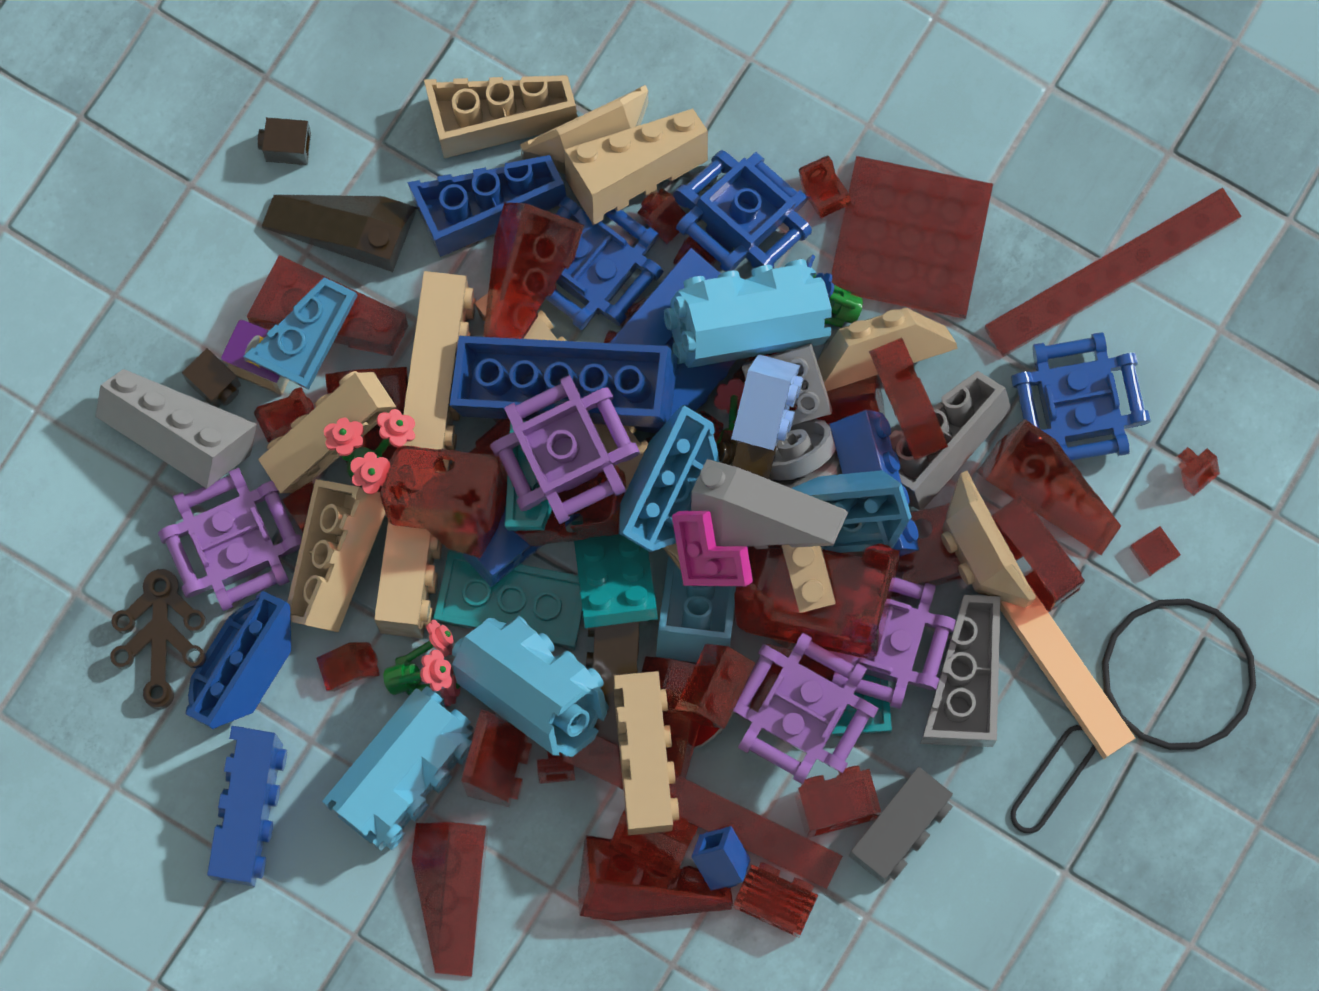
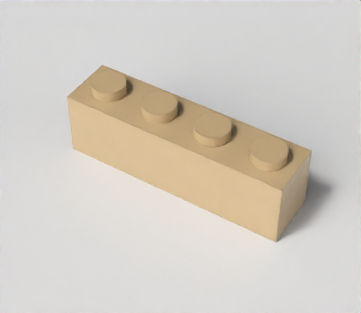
[258,371,396,494]

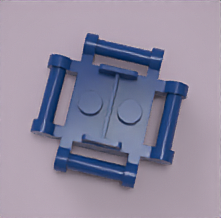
[673,150,812,272]
[521,196,664,330]
[1011,332,1151,467]

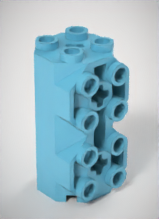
[664,259,832,368]
[452,616,609,757]
[322,686,475,851]

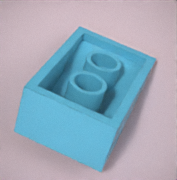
[656,555,737,666]

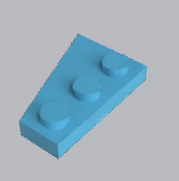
[243,277,358,390]

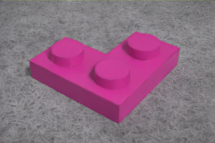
[672,511,753,586]

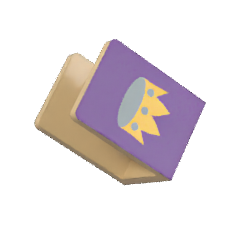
[221,319,289,395]

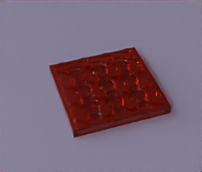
[831,156,993,319]

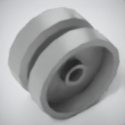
[769,419,842,488]

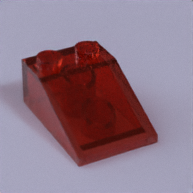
[461,709,533,808]

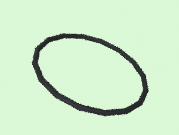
[1102,599,1256,750]

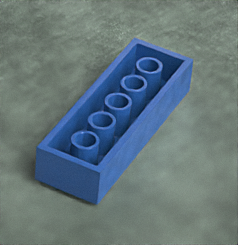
[450,336,678,428]

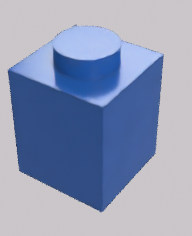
[691,826,751,890]

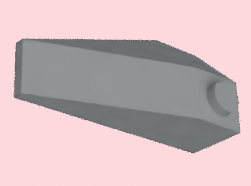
[691,459,848,549]

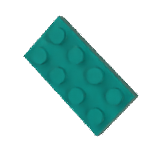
[572,516,658,628]
[434,550,583,650]

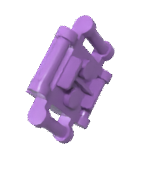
[490,375,640,524]
[158,467,302,611]
[813,565,956,709]
[727,633,879,784]

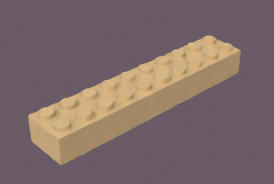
[374,271,476,638]

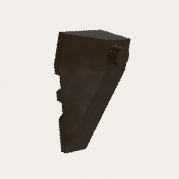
[262,195,417,272]

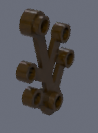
[110,569,207,710]

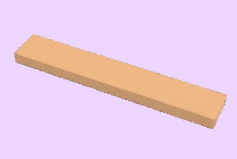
[1000,585,1135,759]

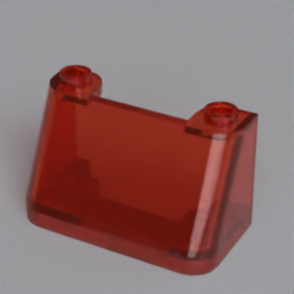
[734,544,900,658]

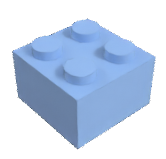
[731,354,803,450]

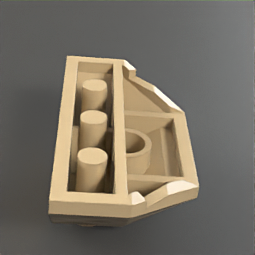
[520,85,649,174]
[817,308,958,391]
[941,471,1036,608]

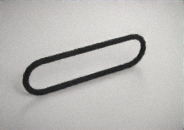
[1011,725,1096,833]

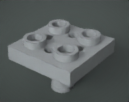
[742,344,833,425]

